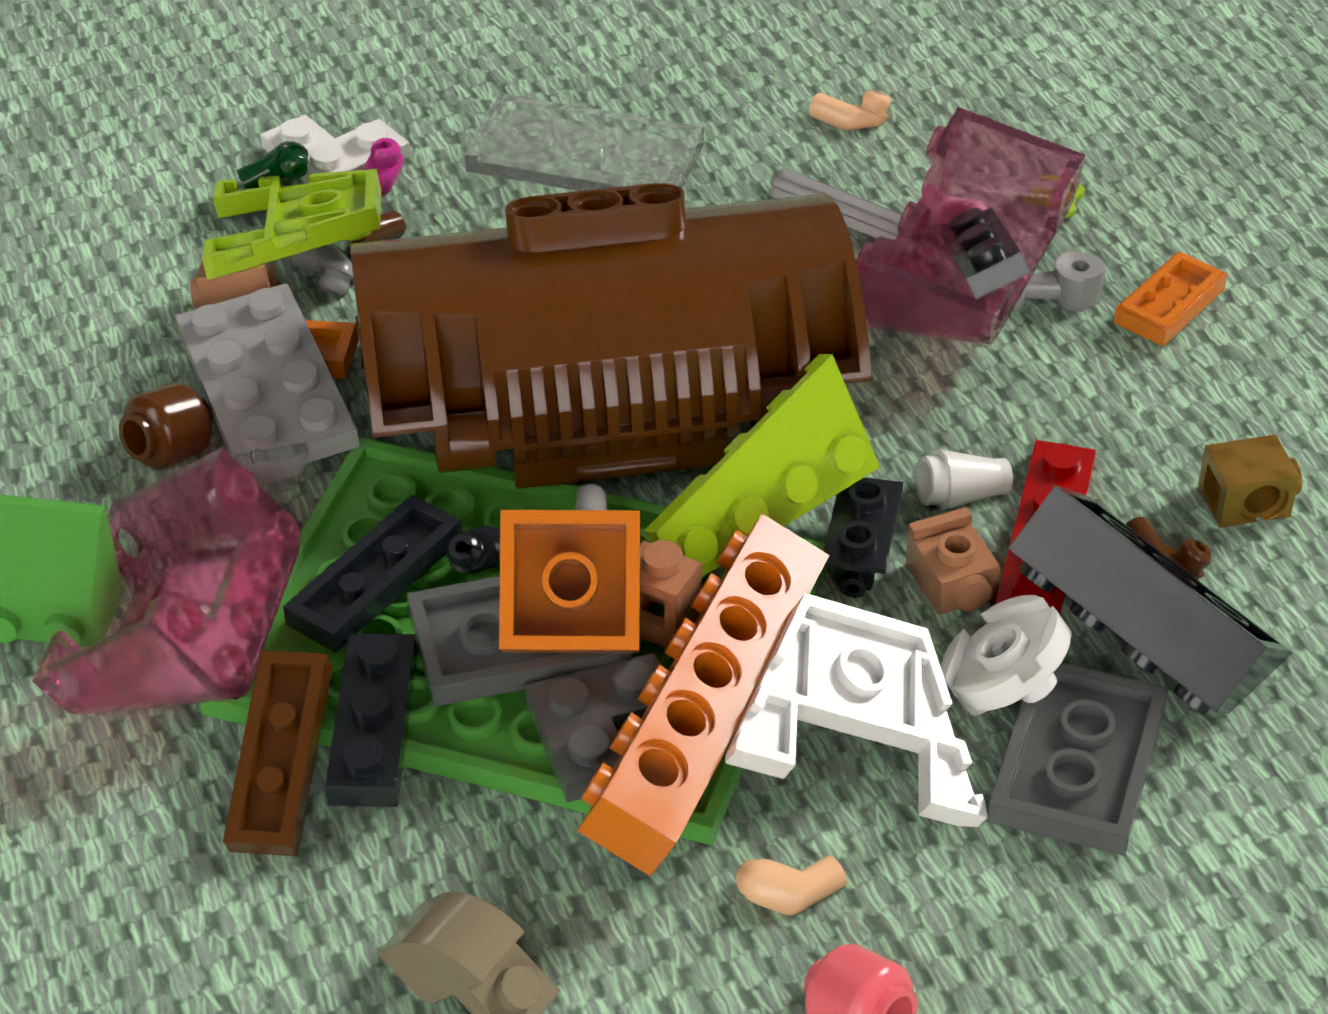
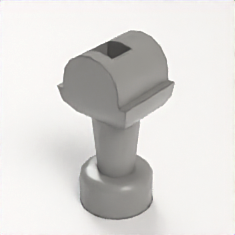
[994,250,1105,312]

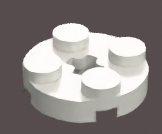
[941,595,1072,716]

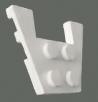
[725,593,988,827]

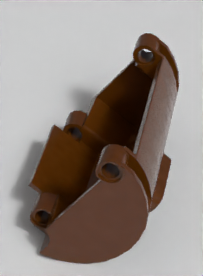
[350,183,872,489]

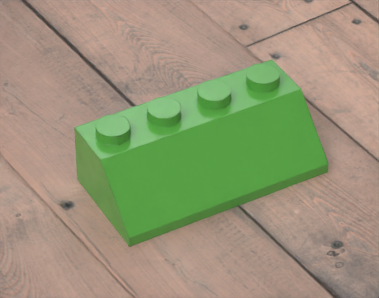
[0,494,124,650]

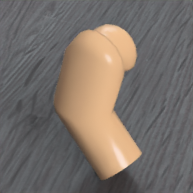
[809,90,891,131]
[735,855,847,915]

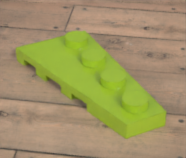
[644,354,880,577]

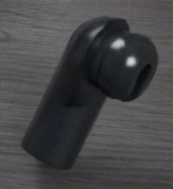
[446,525,500,574]

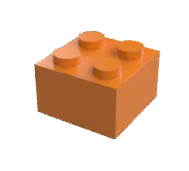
[499,510,640,653]

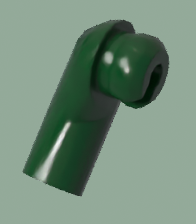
[236,141,310,189]

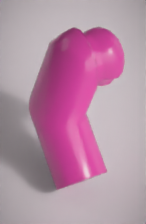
[363,138,404,196]

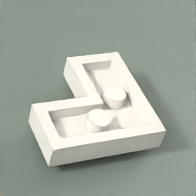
[260,114,411,184]

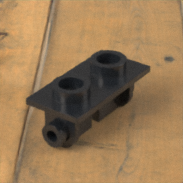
[823,478,903,598]

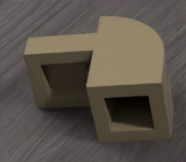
[377,892,561,1014]

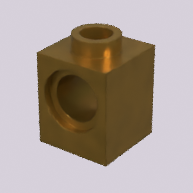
[1198,434,1302,528]

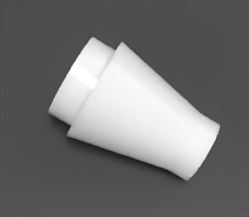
[915,449,1013,511]

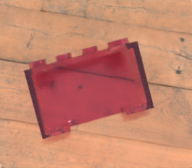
[856,107,1085,346]
[32,447,300,715]

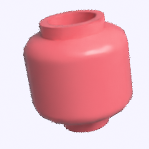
[804,944,917,1014]

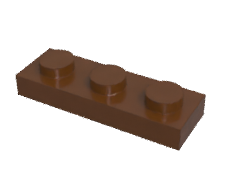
[223,650,333,857]

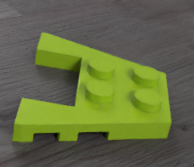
[202,169,381,280]

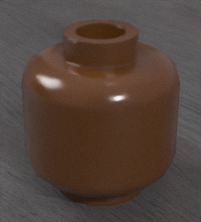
[119,382,212,469]

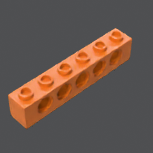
[577,514,830,876]

